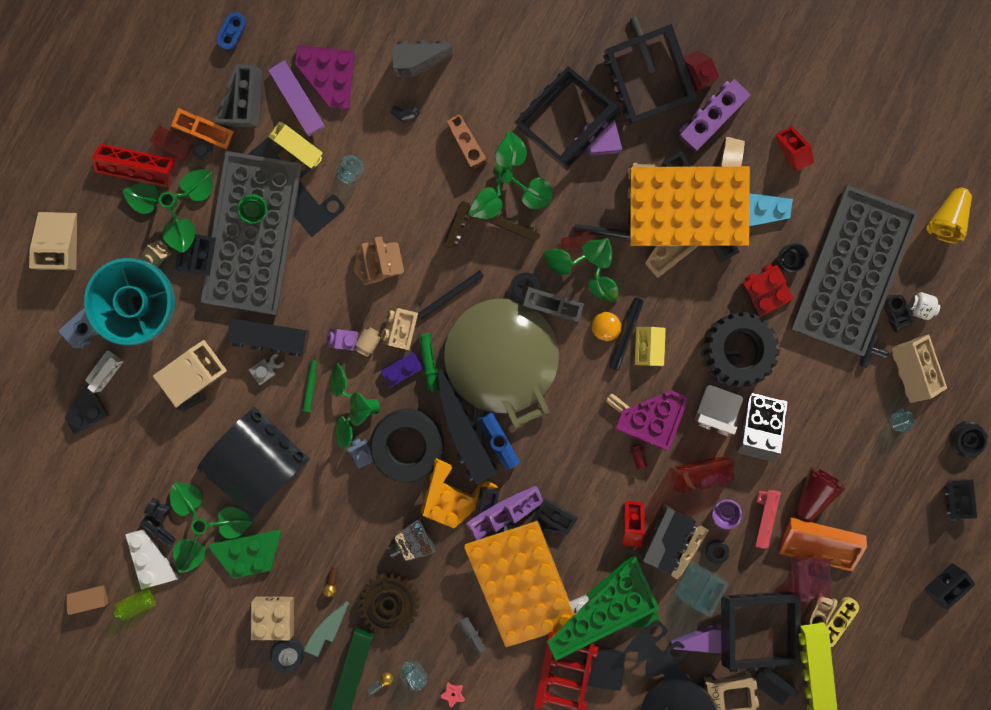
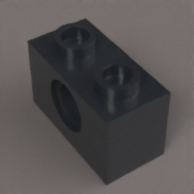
[924,563,976,611]

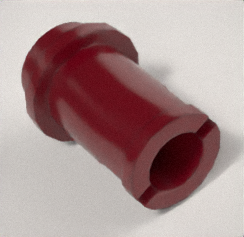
[629,444,648,469]

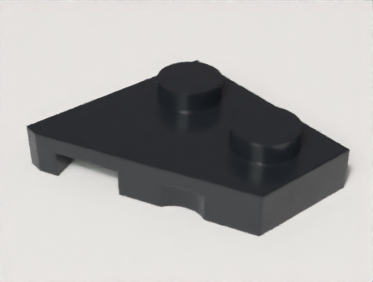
[65,384,109,434]

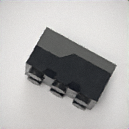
[639,503,697,575]

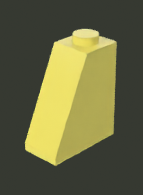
[268,121,322,168]

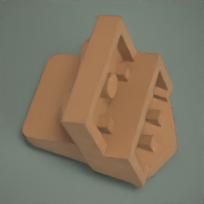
[353,237,404,285]

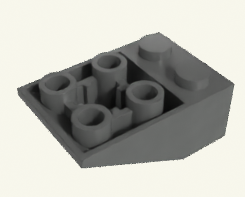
[392,40,453,77]
[736,393,787,462]

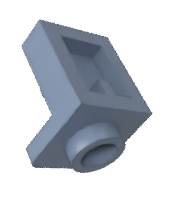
[347,438,373,468]

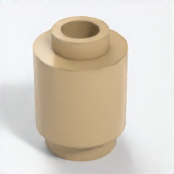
[355,327,381,357]

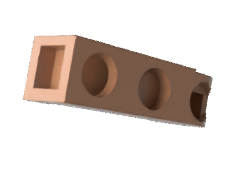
[447,114,487,171]

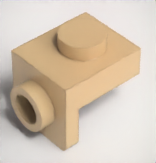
[138,240,172,268]

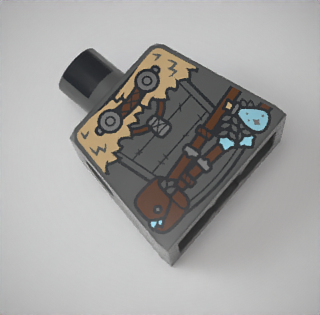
[387,517,436,561]

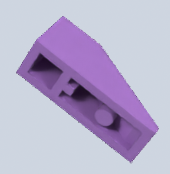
[670,623,721,653]

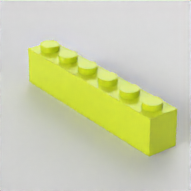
[798,622,837,710]

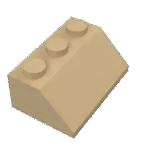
[891,334,947,403]

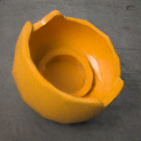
[591,312,622,342]

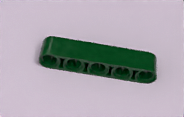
[331,628,374,710]

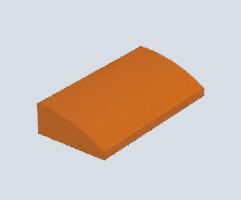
[779,518,867,572]

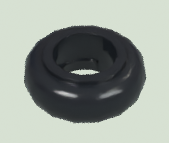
[706,540,730,564]

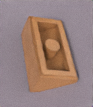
[67,585,109,615]

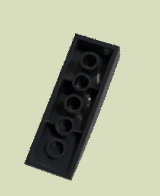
[438,369,498,485]

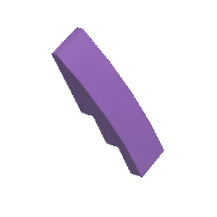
[269,60,325,136]
[466,486,543,540]

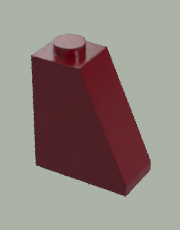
[684,51,720,93]

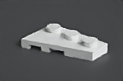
[126,529,180,589]

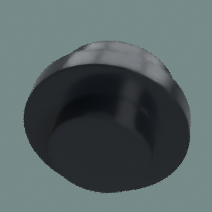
[192,140,212,160]

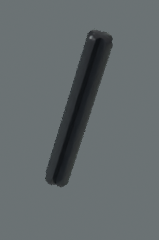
[609,297,644,371]

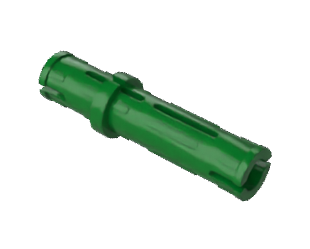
[418,333,439,392]

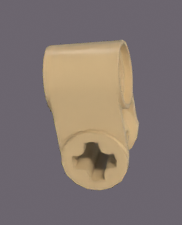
[805,591,837,625]

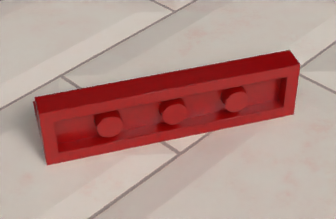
[92,144,175,188]

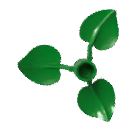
[468,131,553,219]
[123,169,213,253]
[543,238,619,302]
[330,363,380,451]
[170,482,252,573]

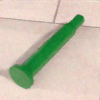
[301,360,317,412]

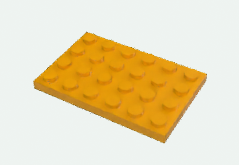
[630,166,750,246]
[464,521,575,647]

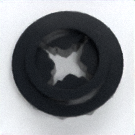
[510,272,541,303]

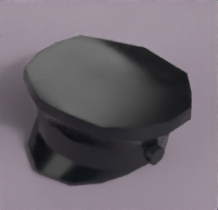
[950,421,988,459]

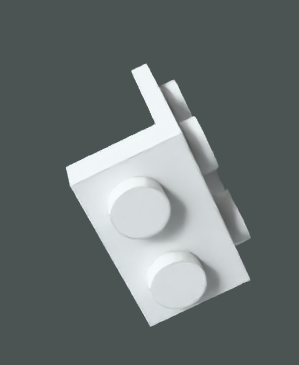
[694,385,743,436]

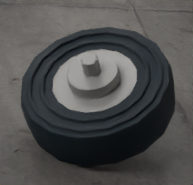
[270,638,305,673]

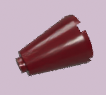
[796,466,846,521]

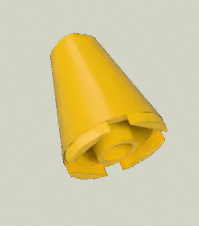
[926,187,972,243]

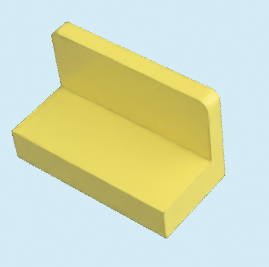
[635,327,666,366]

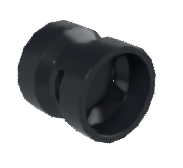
[144,498,171,524]

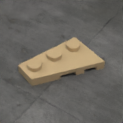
[645,246,698,279]
[671,526,709,580]

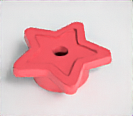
[440,683,465,707]

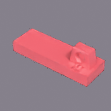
[756,490,781,548]

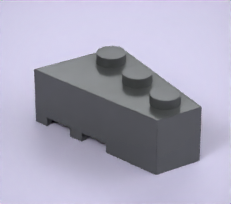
[213,64,263,128]

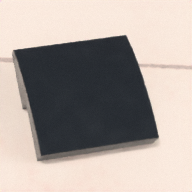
[175,234,216,276]
[581,645,626,691]

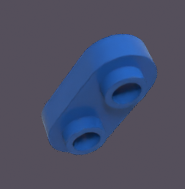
[217,12,247,50]

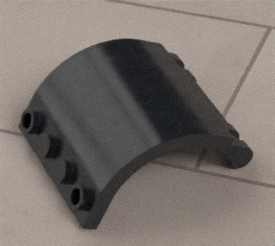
[197,407,310,520]

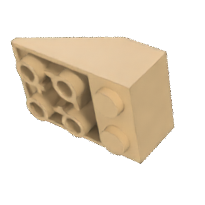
[29,212,77,270]
[153,340,227,407]

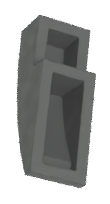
[523,287,584,323]

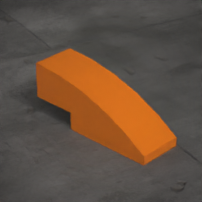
[171,108,234,149]

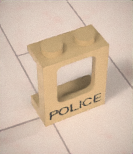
[703,671,759,710]

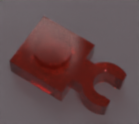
[561,232,595,247]

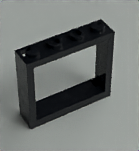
[603,24,698,124]
[515,66,621,171]
[721,591,801,672]

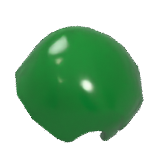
[237,194,267,224]

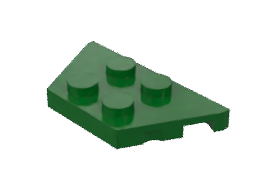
[208,529,282,578]

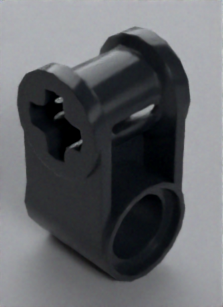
[883,295,915,332]

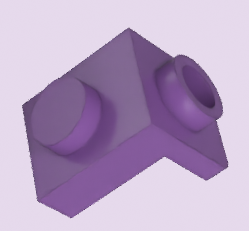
[326,328,358,351]

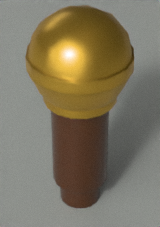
[323,568,337,597]

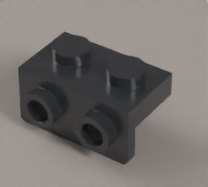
[944,479,978,521]

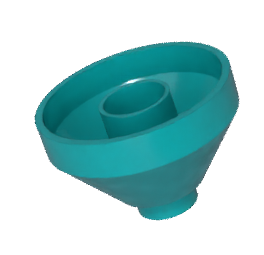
[84,258,175,345]

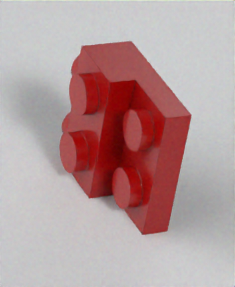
[741,264,794,317]

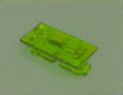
[114,587,157,621]

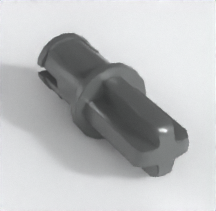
[457,616,485,654]

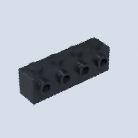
[226,318,309,357]

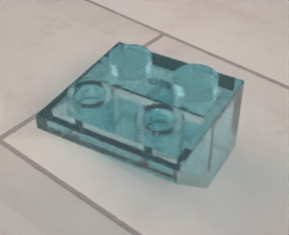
[673,561,729,617]

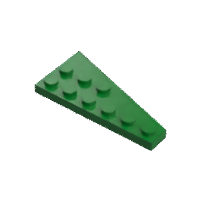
[547,556,659,660]

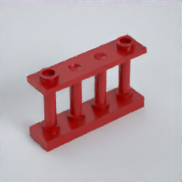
[534,632,599,710]

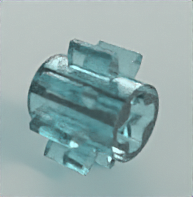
[890,408,915,434]

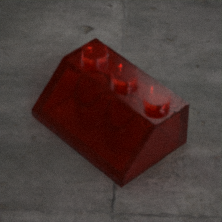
[670,455,734,494]

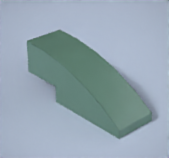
[304,601,350,657]

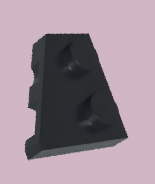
[529,498,578,535]

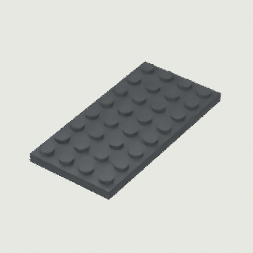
[201,151,302,315]
[790,185,919,356]

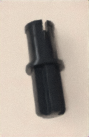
[140,516,176,546]

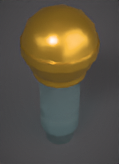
[368,672,393,695]

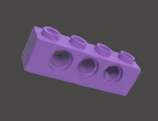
[678,79,751,153]

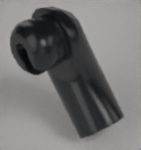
[390,105,420,123]

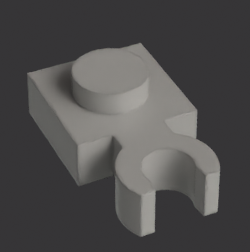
[249,354,285,385]

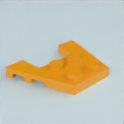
[421,458,498,528]

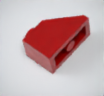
[775,126,814,171]
[622,501,645,547]

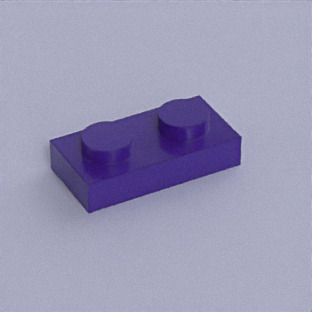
[381,352,423,388]

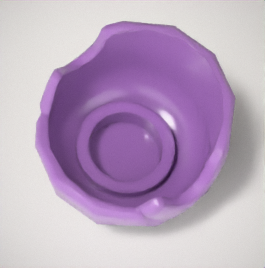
[712,499,742,529]

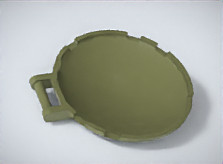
[444,299,559,430]

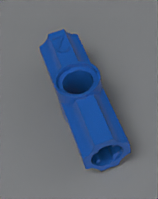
[478,412,520,470]

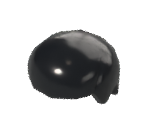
[778,243,809,273]

